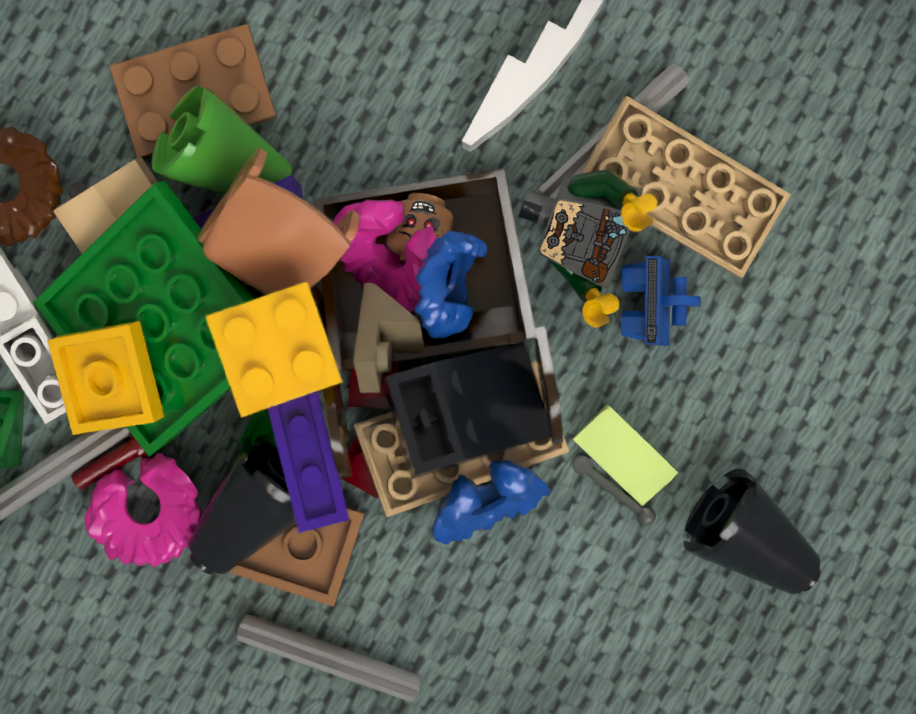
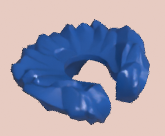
[414,231,487,339]
[433,460,551,545]

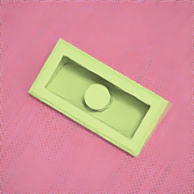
[573,405,678,506]

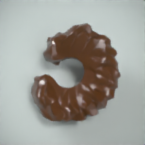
[0,127,63,246]

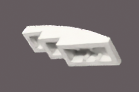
[462,0,604,152]

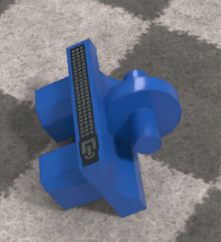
[621,256,701,346]

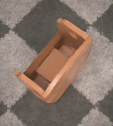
[197,148,360,296]

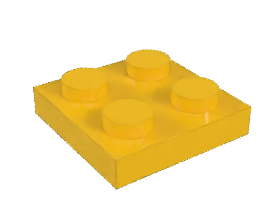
[205,282,342,417]
[47,321,165,435]

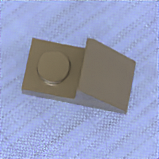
[353,283,424,393]

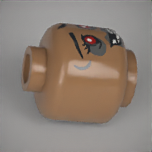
[386,193,455,265]

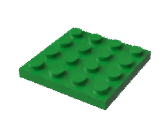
[33,181,254,457]

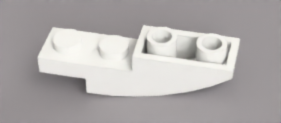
[0,247,66,424]

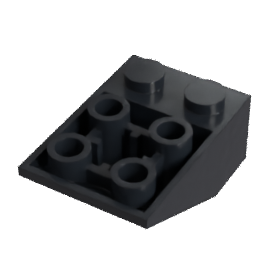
[382,342,550,479]

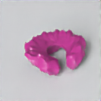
[333,199,438,312]
[84,453,201,568]

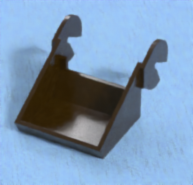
[313,169,563,478]

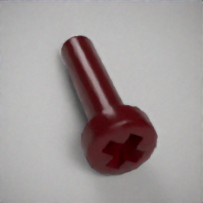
[71,432,155,490]

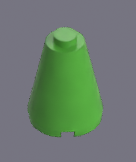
[152,86,292,194]

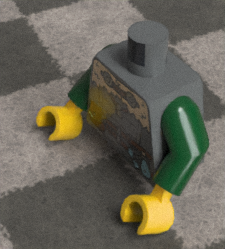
[518,169,657,328]

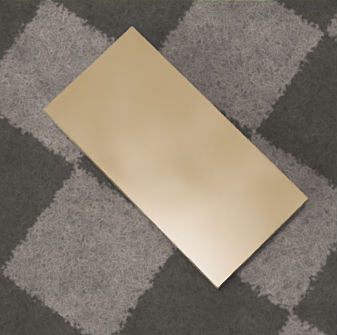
[580,96,791,278]
[353,361,569,518]

